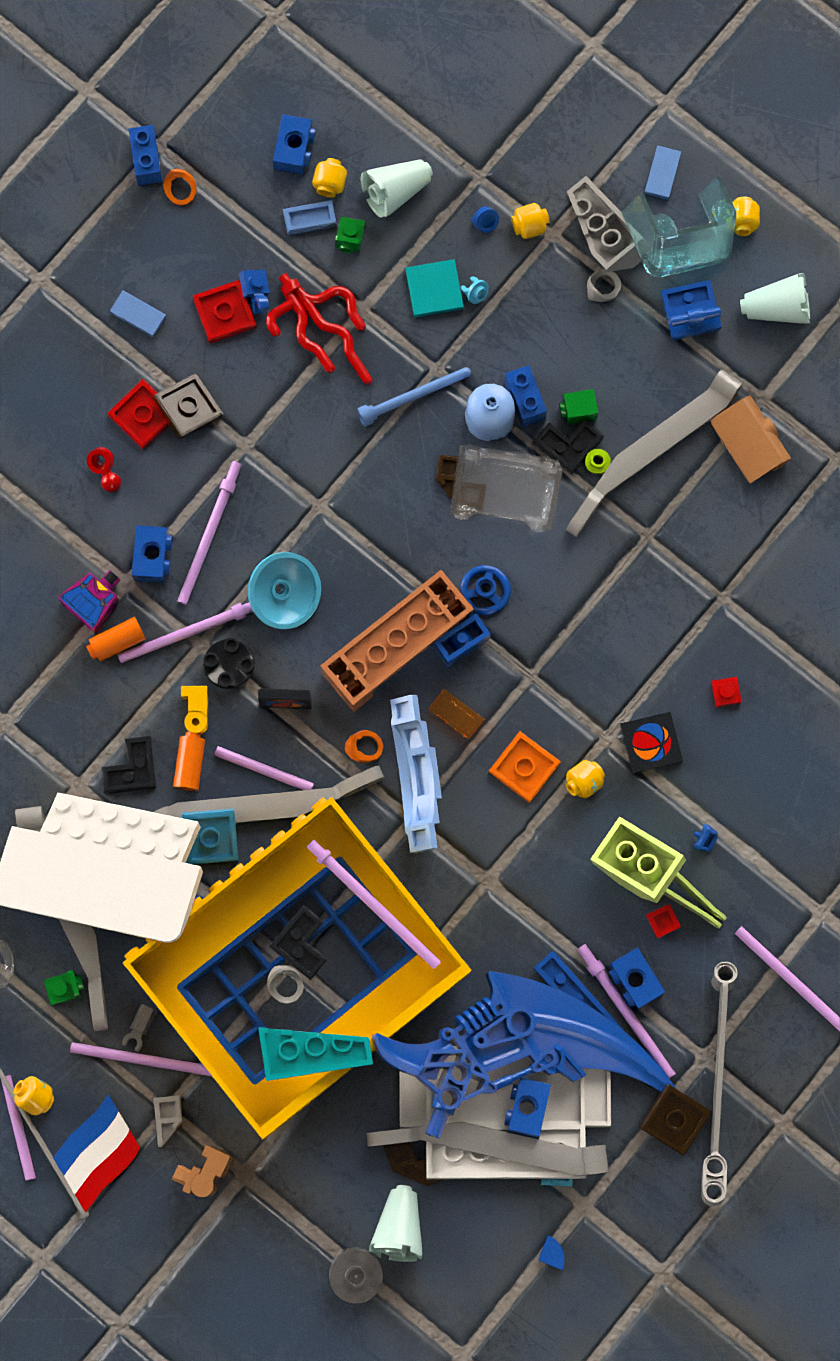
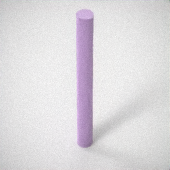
[214,746,314,790]
[1,1075,36,1181]

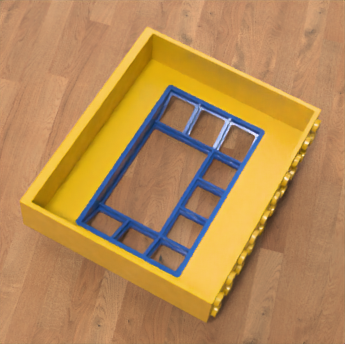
[123,797,472,1140]

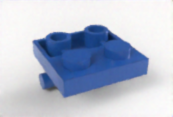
[660,280,722,341]

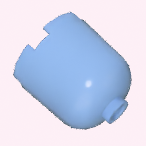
[465,383,515,441]

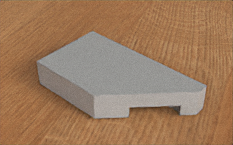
[154,1095,183,1147]

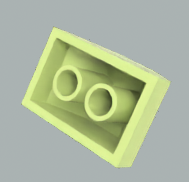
[590,817,727,929]

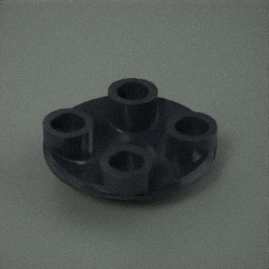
[203,638,255,689]

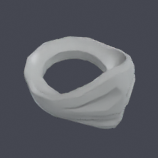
[587,269,621,302]
[267,966,304,1004]

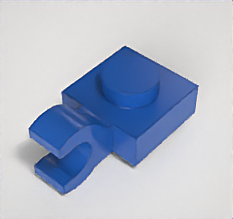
[239,269,270,314]

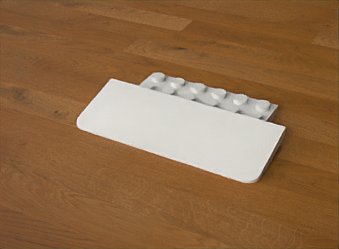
[0,793,203,943]
[400,1046,611,1179]

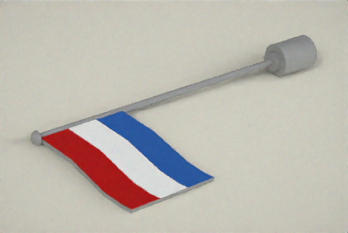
[0,1068,140,1219]

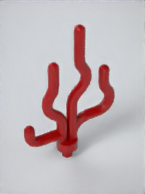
[266,273,373,385]

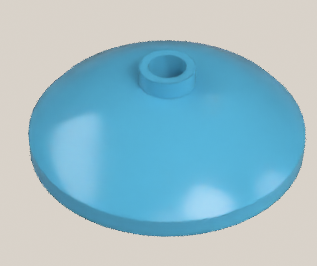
[248,552,321,629]

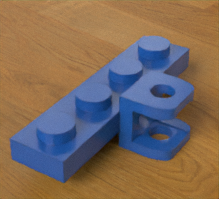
[533,951,623,1030]

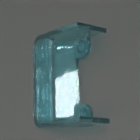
[621,176,736,278]

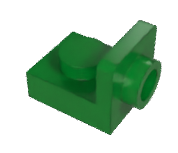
[335,216,366,253]
[44,970,85,1006]

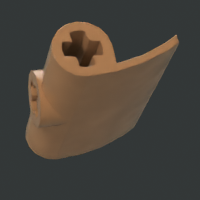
[710,396,792,484]

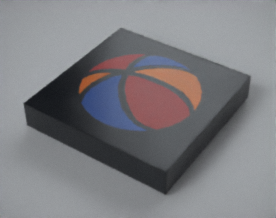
[258,688,312,709]
[620,712,683,774]

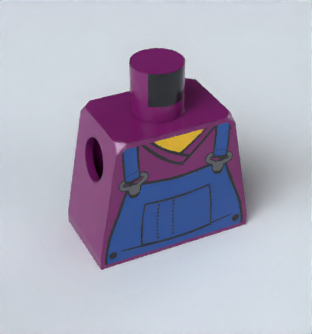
[58,570,121,635]

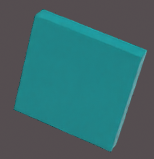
[405,259,464,318]

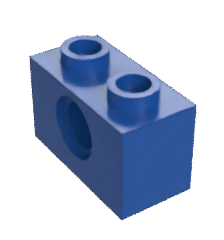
[273,114,316,175]
[128,125,163,186]
[504,365,547,428]
[132,525,173,583]
[433,613,491,668]
[608,947,665,1010]
[504,1078,551,1139]

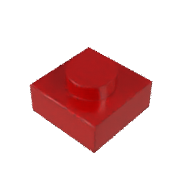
[711,677,742,707]
[646,904,681,939]

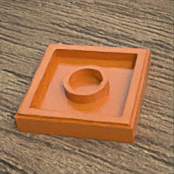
[488,731,561,804]

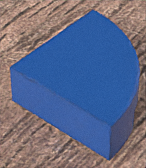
[538,1235,565,1270]

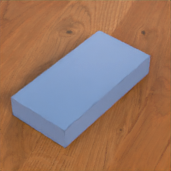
[644,145,681,200]
[283,200,337,235]
[110,290,166,338]

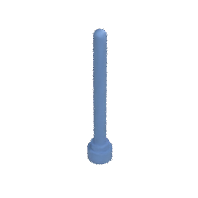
[356,367,471,427]

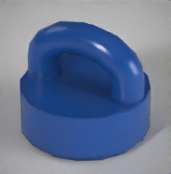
[471,206,499,233]

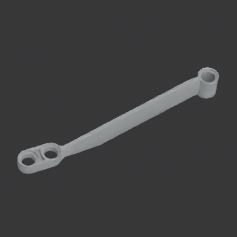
[566,369,743,537]
[154,766,385,823]
[15,806,108,1032]
[701,962,738,1207]
[366,1122,609,1176]

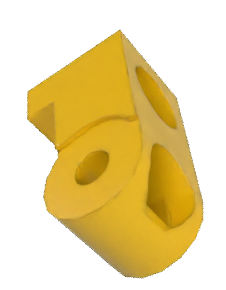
[181,686,208,735]

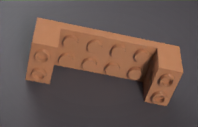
[320,570,474,713]

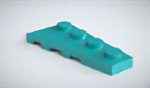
[258,1027,373,1081]

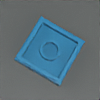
[182,808,239,865]

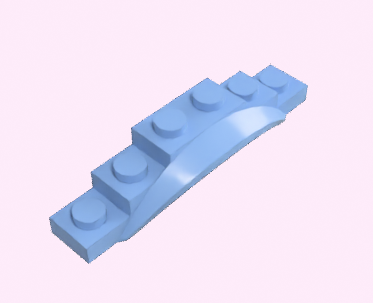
[390,695,442,853]

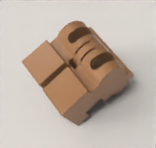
[172,1145,234,1197]

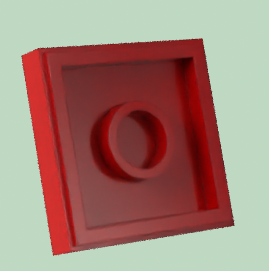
[192,280,257,344]
[107,379,170,450]

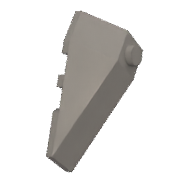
[567,176,652,272]

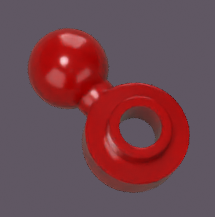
[87,447,121,492]

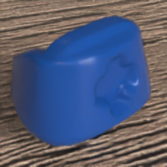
[693,824,718,852]

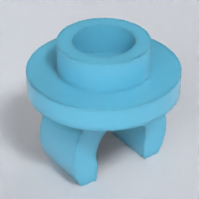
[461,276,489,304]

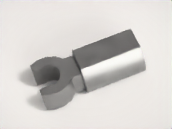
[122,1004,157,1052]

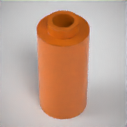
[86,616,146,662]
[173,732,205,792]

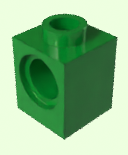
[559,389,598,425]

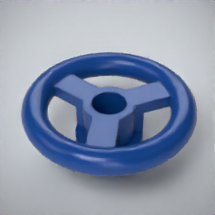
[460,565,511,615]

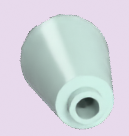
[360,159,433,218]
[740,273,810,324]
[369,1185,423,1262]

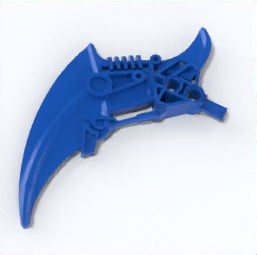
[372,971,675,1139]

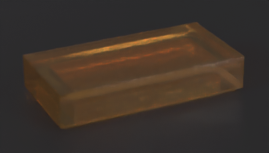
[428,689,485,740]

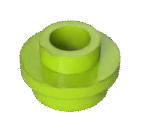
[585,449,611,474]

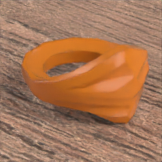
[163,169,197,206]
[345,730,384,764]

